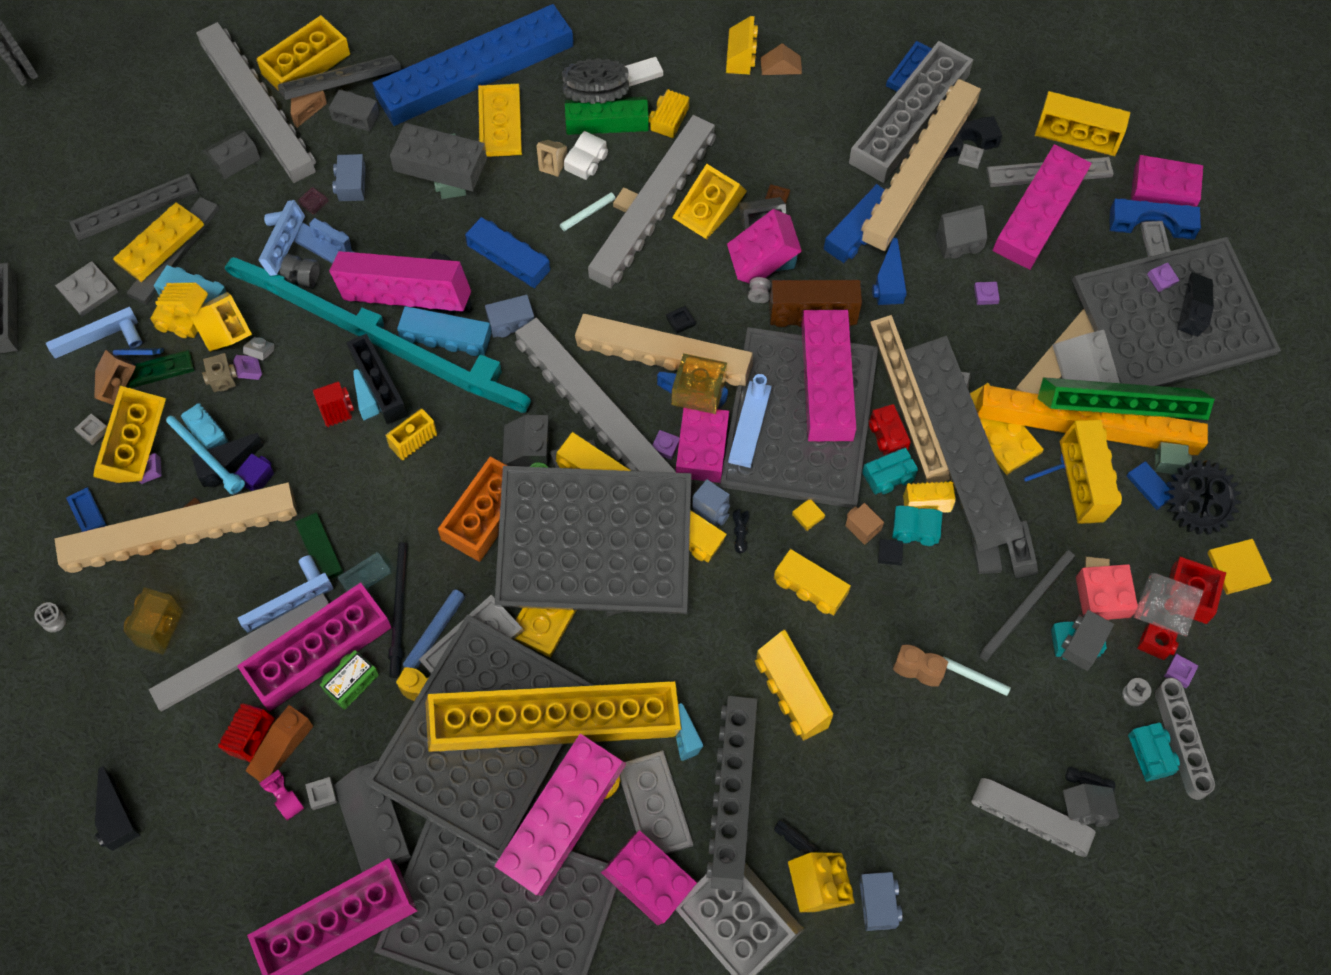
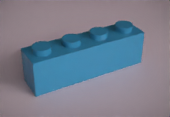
[397,306,492,356]

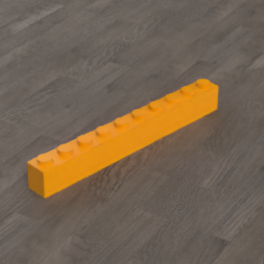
[976,385,1208,456]

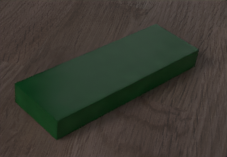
[127,350,195,389]
[295,512,343,579]

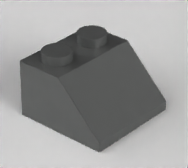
[203,130,260,179]
[935,205,987,259]
[502,415,550,467]

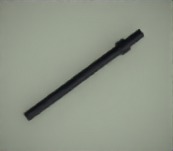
[388,542,408,678]

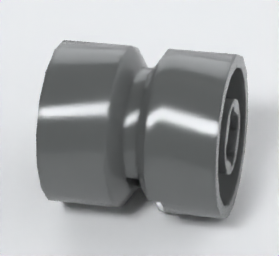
[280,254,320,288]

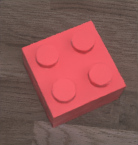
[1076,564,1138,620]

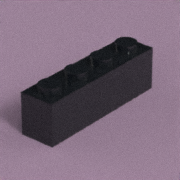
[346,333,407,424]

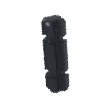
[1065,767,1115,792]
[774,819,819,855]

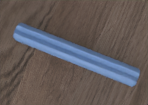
[403,589,465,669]

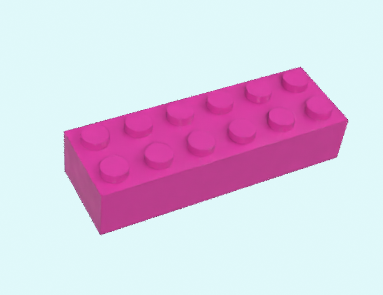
[992,144,1092,270]
[329,251,471,311]
[801,310,856,441]
[237,582,391,712]
[495,734,626,896]
[247,858,417,975]

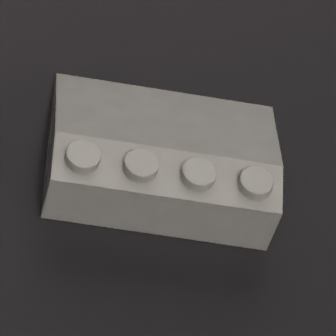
[675,857,804,975]

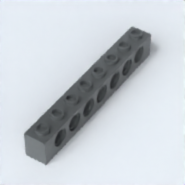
[706,696,757,892]

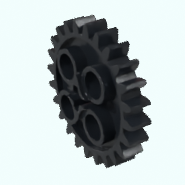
[1164,460,1242,535]

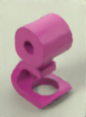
[259,770,304,821]

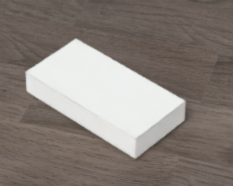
[625,57,663,86]

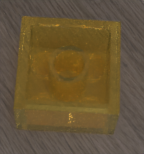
[672,353,727,414]
[123,587,183,655]

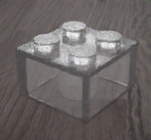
[1134,573,1203,637]

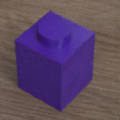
[234,454,274,491]

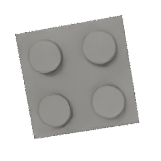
[55,261,118,317]

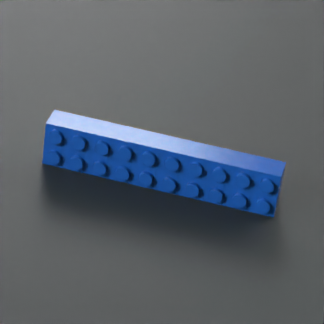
[373,4,573,126]

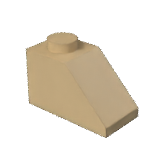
[537,140,568,177]

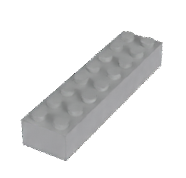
[849,41,973,183]

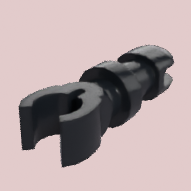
[733,508,749,553]

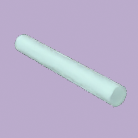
[560,192,616,231]
[943,657,1011,696]

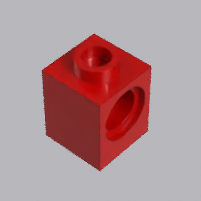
[1137,621,1179,660]

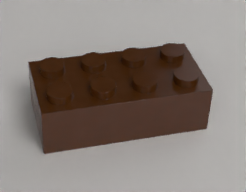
[769,280,862,327]

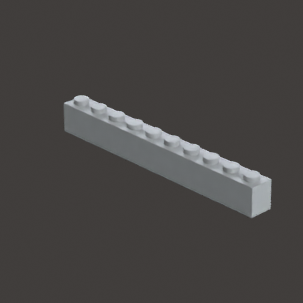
[196,22,316,183]
[588,115,716,288]
[515,317,676,473]

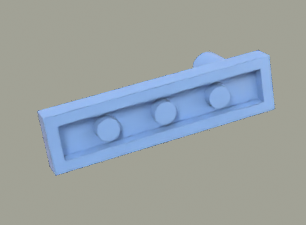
[259,200,305,276]
[46,307,142,359]
[728,374,771,468]
[238,555,334,633]

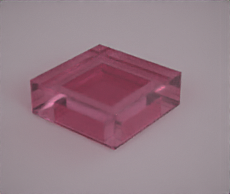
[298,187,328,215]

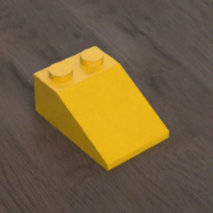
[672,164,747,239]

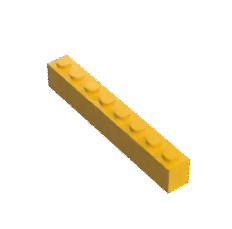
[556,432,726,563]

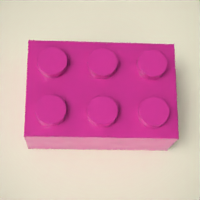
[1131,155,1203,207]
[727,209,801,284]
[676,406,729,483]
[601,830,697,925]

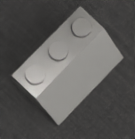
[1053,330,1120,383]

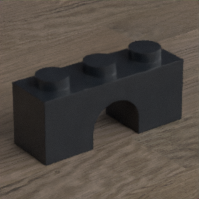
[942,116,1002,159]

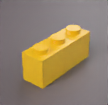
[774,549,851,616]

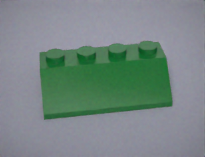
[565,97,648,135]

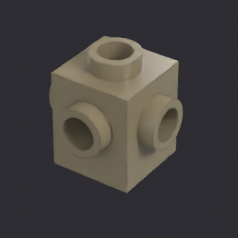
[202,353,238,392]

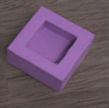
[1147,263,1180,292]
[974,282,1000,305]
[233,355,262,380]
[652,430,680,460]
[138,453,162,484]
[1164,654,1198,688]

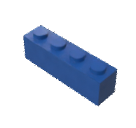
[824,184,885,263]
[465,217,550,288]

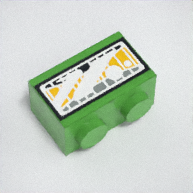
[320,650,379,710]

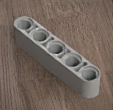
[1155,678,1215,800]
[971,778,1096,857]

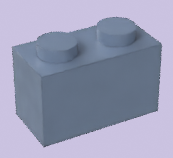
[332,154,366,201]
[485,295,534,338]
[692,479,730,527]
[859,872,902,931]

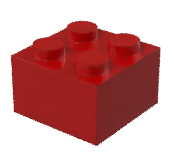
[1161,557,1226,624]

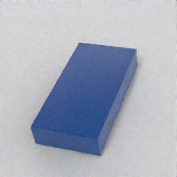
[1127,461,1171,510]
[66,487,107,532]

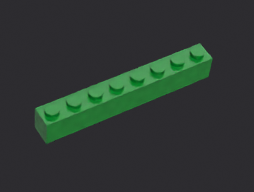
[1037,377,1215,420]

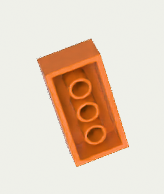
[438,457,507,562]

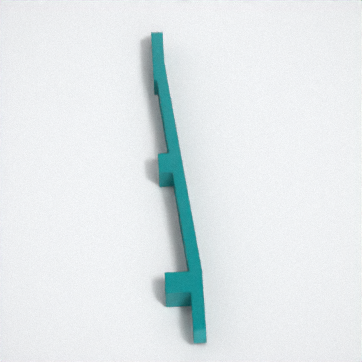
[225,257,531,413]

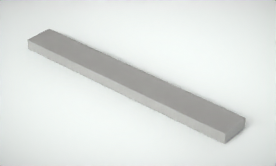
[149,593,329,712]

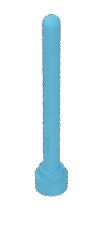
[166,416,245,495]

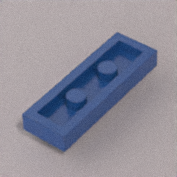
[886,41,932,91]

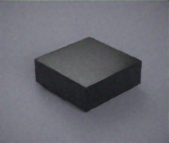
[666,306,696,334]
[878,539,903,566]

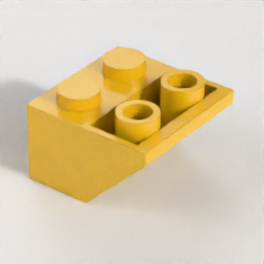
[726,16,758,74]
[190,292,252,351]
[788,852,855,912]

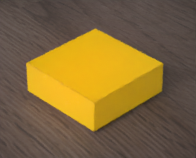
[792,499,825,531]

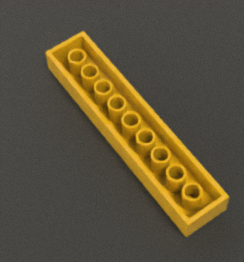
[425,682,681,752]

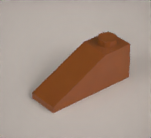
[246,705,313,782]

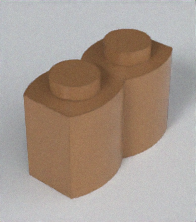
[893,645,948,686]

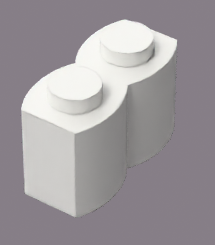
[564,131,608,180]

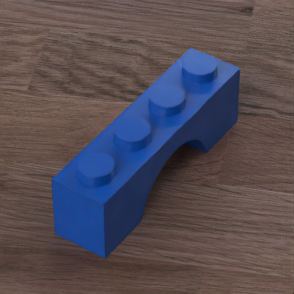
[1110,199,1201,240]

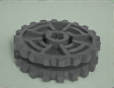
[0,19,38,86]
[562,58,629,104]

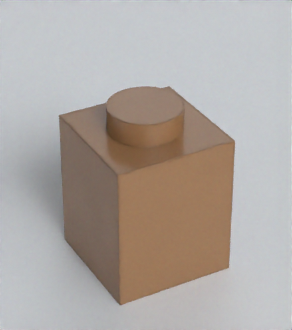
[845,503,884,545]

